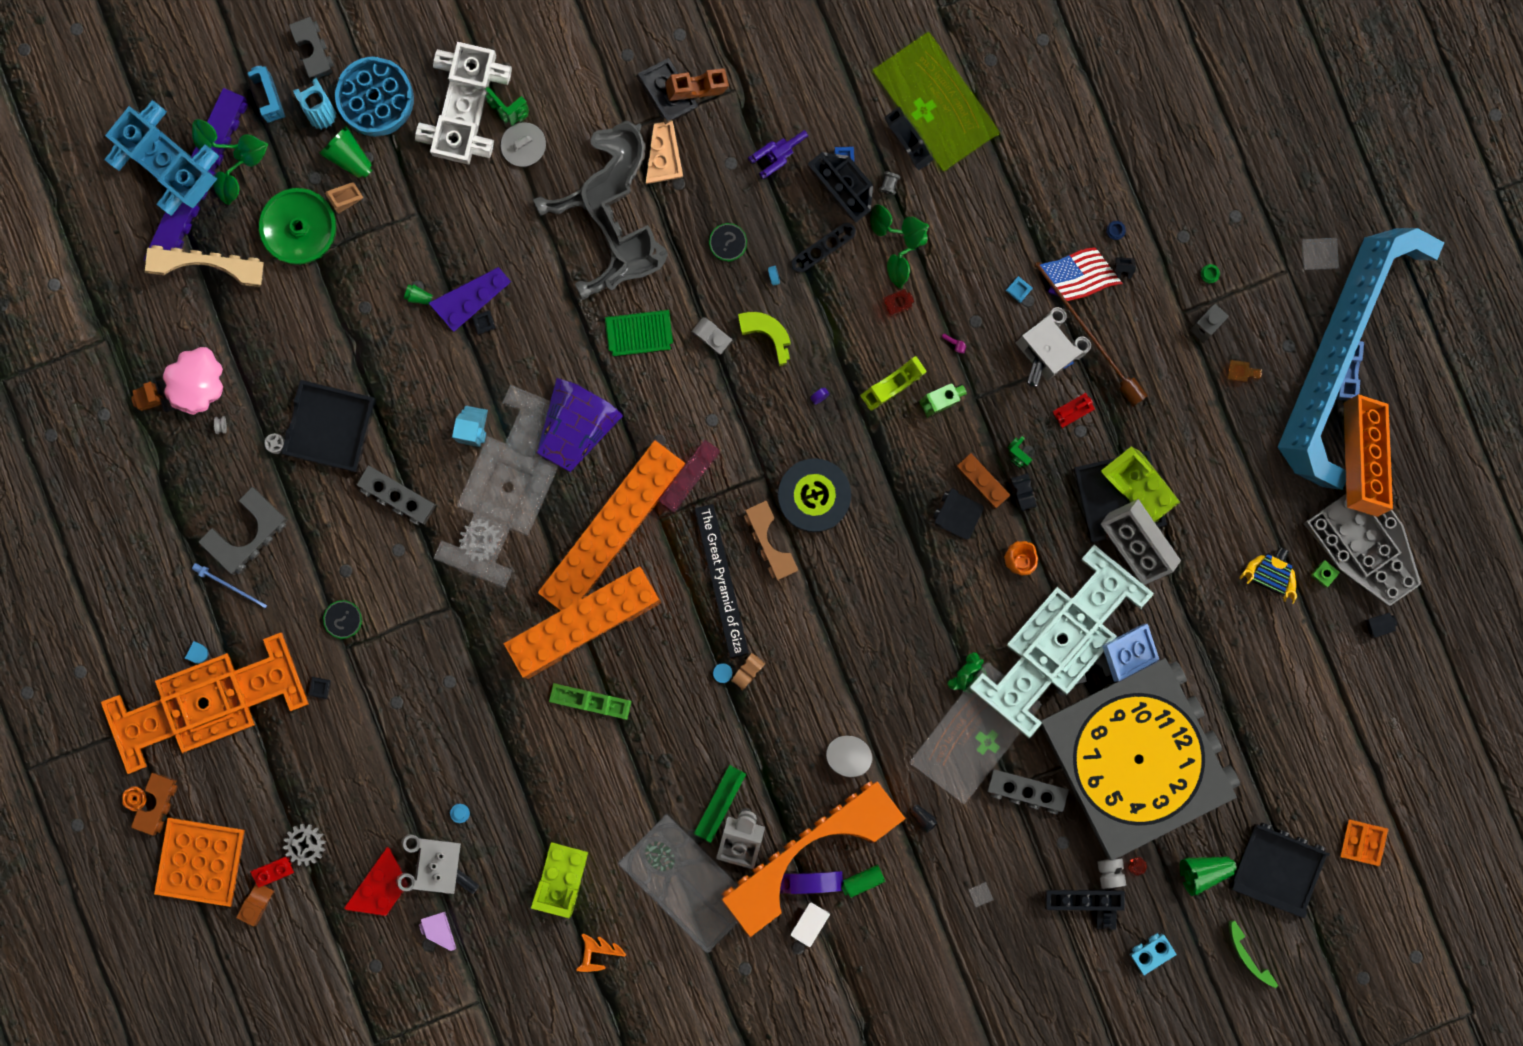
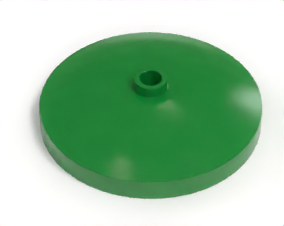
[259,188,336,265]

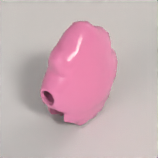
[163,347,223,415]

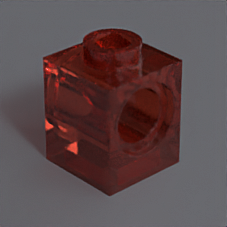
[884,289,914,317]

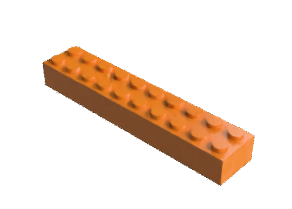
[538,440,686,611]

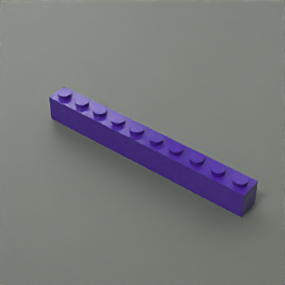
[143,88,248,262]

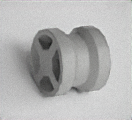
[265,434,285,454]

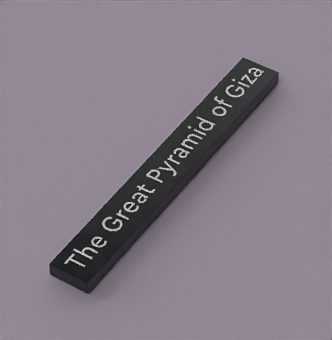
[695,504,749,658]

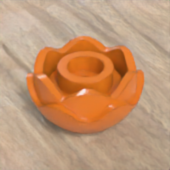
[122,787,146,811]

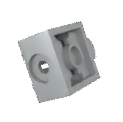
[716,811,765,869]

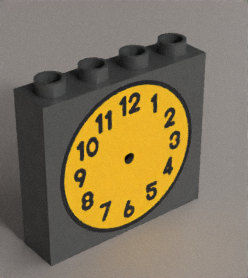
[1039,658,1240,861]

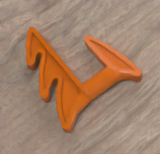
[576,933,626,972]

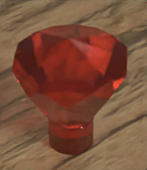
[1128,857,1147,876]

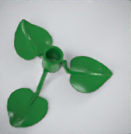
[192,119,268,205]
[870,204,929,288]

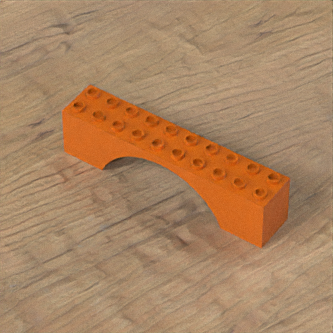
[720,781,906,937]

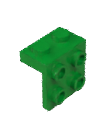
[485,86,529,126]

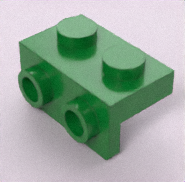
[1007,436,1032,469]

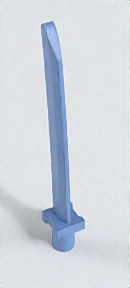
[192,563,267,608]

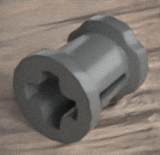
[879,171,901,195]

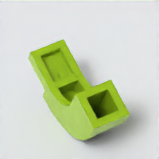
[738,312,791,366]
[860,356,927,411]

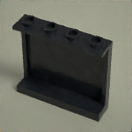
[1230,822,1330,919]

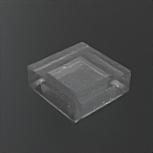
[968,882,994,907]

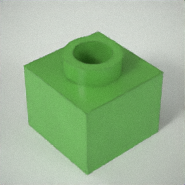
[1310,560,1340,588]

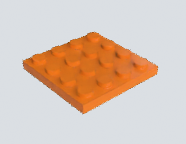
[154,818,245,907]

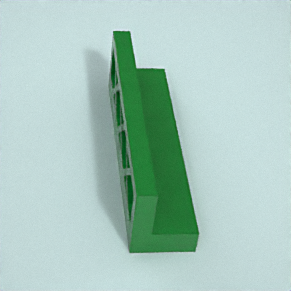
[694,765,746,843]

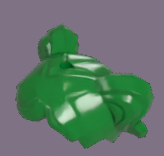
[947,652,987,693]

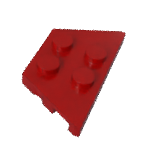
[344,847,409,916]

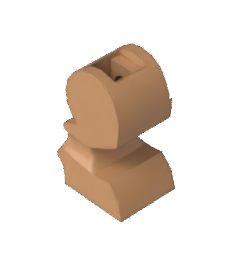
[731,653,766,691]

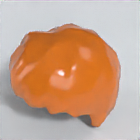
[1004,541,1038,575]

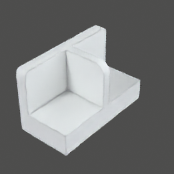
[791,903,830,947]

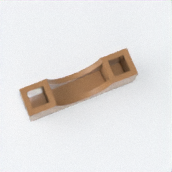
[744,501,799,581]

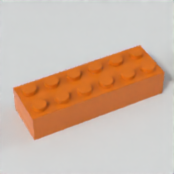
[1343,394,1393,517]

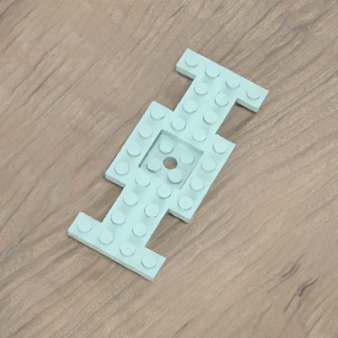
[970,545,1154,738]

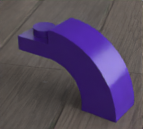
[780,871,843,894]

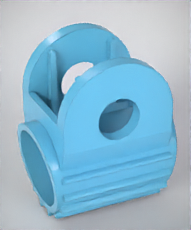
[293,78,337,130]

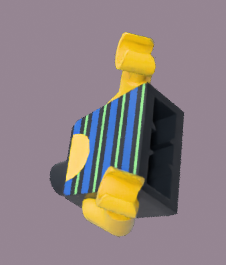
[1239,547,1297,604]

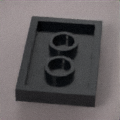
[636,58,698,124]

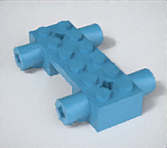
[105,100,220,216]

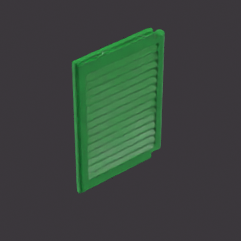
[605,310,673,356]

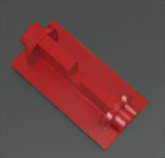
[1053,393,1095,428]
[250,856,294,888]

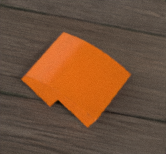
[1341,819,1388,866]

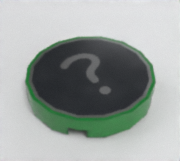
[709,223,747,262]
[323,600,362,639]

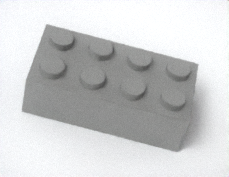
[1101,499,1181,585]

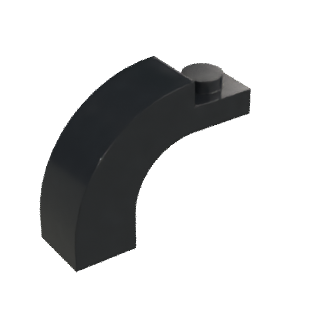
[884,106,934,171]

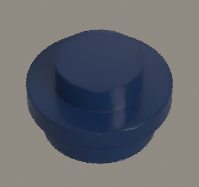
[1106,221,1126,240]

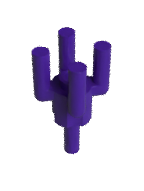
[748,130,808,179]

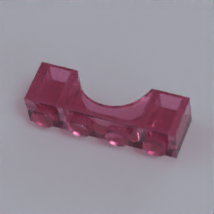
[659,440,721,514]

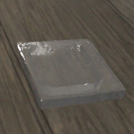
[1302,238,1339,270]

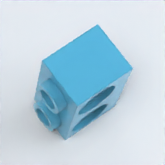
[1129,933,1177,975]

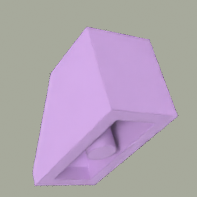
[419,912,456,951]

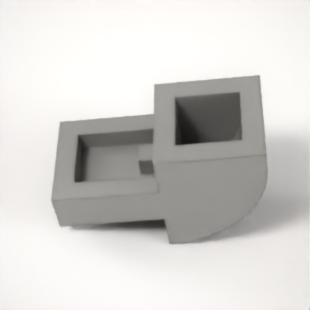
[691,317,733,355]

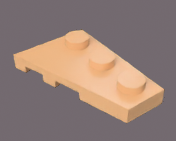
[646,121,683,184]

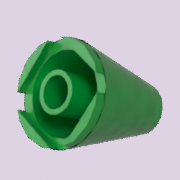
[319,126,372,179]
[1179,856,1236,896]

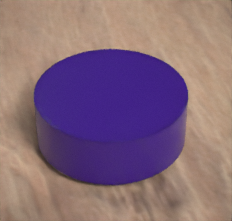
[810,388,830,405]

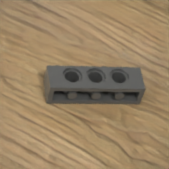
[357,465,436,526]
[987,769,1069,814]

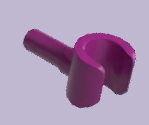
[942,334,966,354]

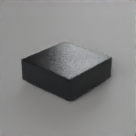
[472,310,496,335]
[308,677,331,699]

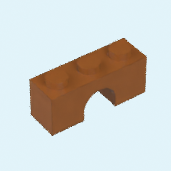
[665,68,729,101]
[956,453,1010,510]
[131,773,178,835]

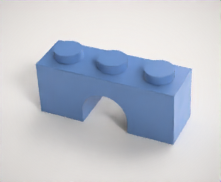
[1336,341,1364,401]

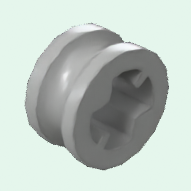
[214,416,227,434]

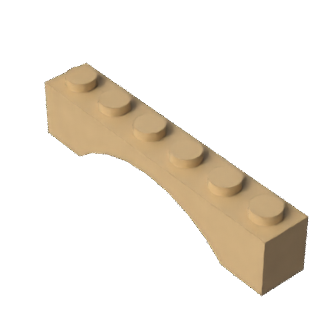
[145,245,264,287]

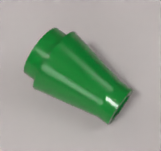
[403,284,433,305]

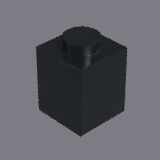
[1365,612,1397,638]

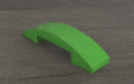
[1229,920,1278,988]

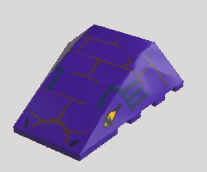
[537,378,623,472]

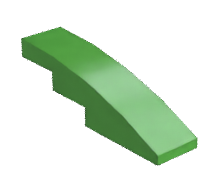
[549,683,632,720]

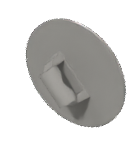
[501,122,546,167]
[826,736,872,777]

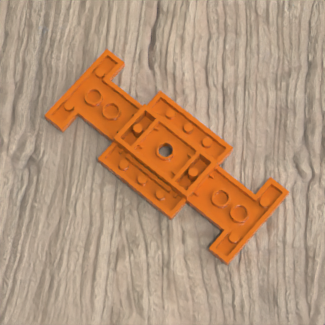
[101,633,309,774]

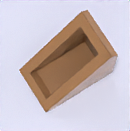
[325,182,363,214]

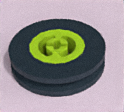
[778,458,851,532]

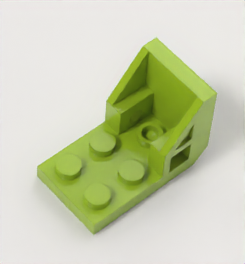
[1101,446,1180,522]
[531,842,588,918]

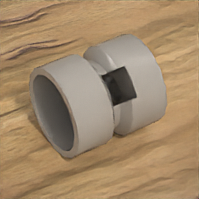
[1097,858,1126,889]

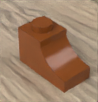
[131,382,162,411]
[236,884,275,927]

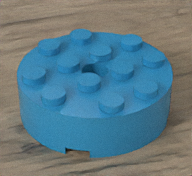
[335,57,414,136]

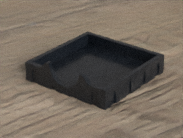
[281,380,376,473]
[1073,450,1167,543]

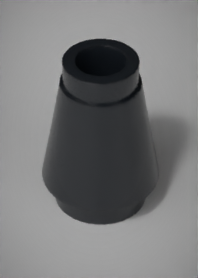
[910,804,938,833]

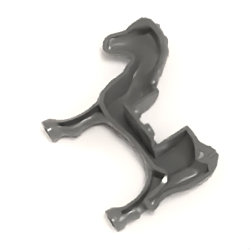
[532,121,668,300]

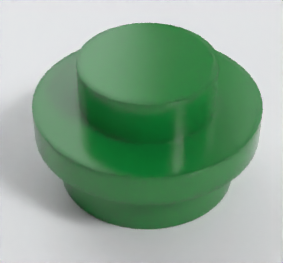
[1201,264,1220,284]

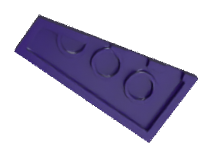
[428,267,511,332]

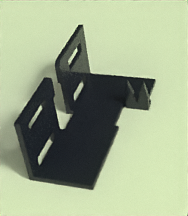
[154,380,176,412]

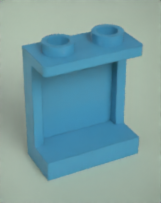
[248,66,286,123]

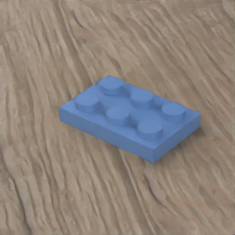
[1102,624,1159,682]

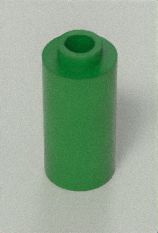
[841,864,886,898]

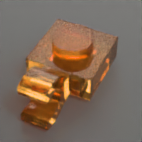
[1227,360,1262,382]

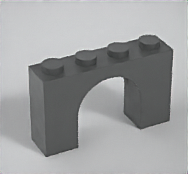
[199,487,288,575]

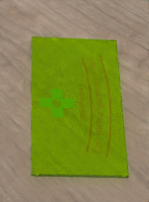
[872,31,1000,172]

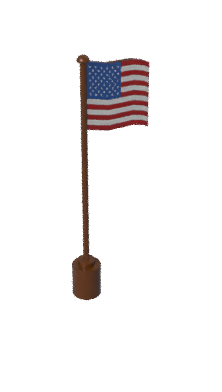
[1034,248,1148,407]

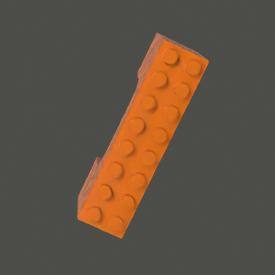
[504,566,661,679]

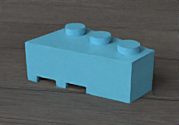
[452,406,488,447]

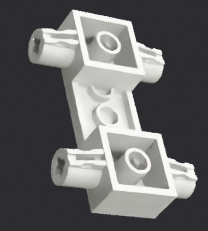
[415,42,512,165]

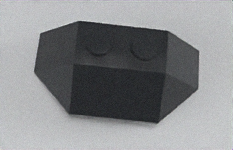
[807,152,873,223]

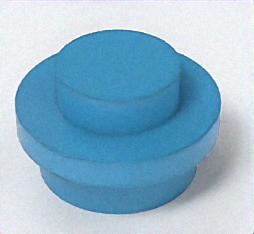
[450,804,470,823]

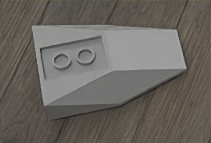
[1303,493,1421,606]

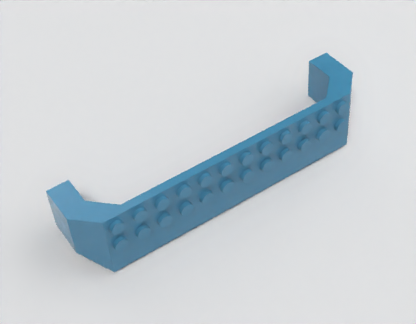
[1278,228,1444,490]

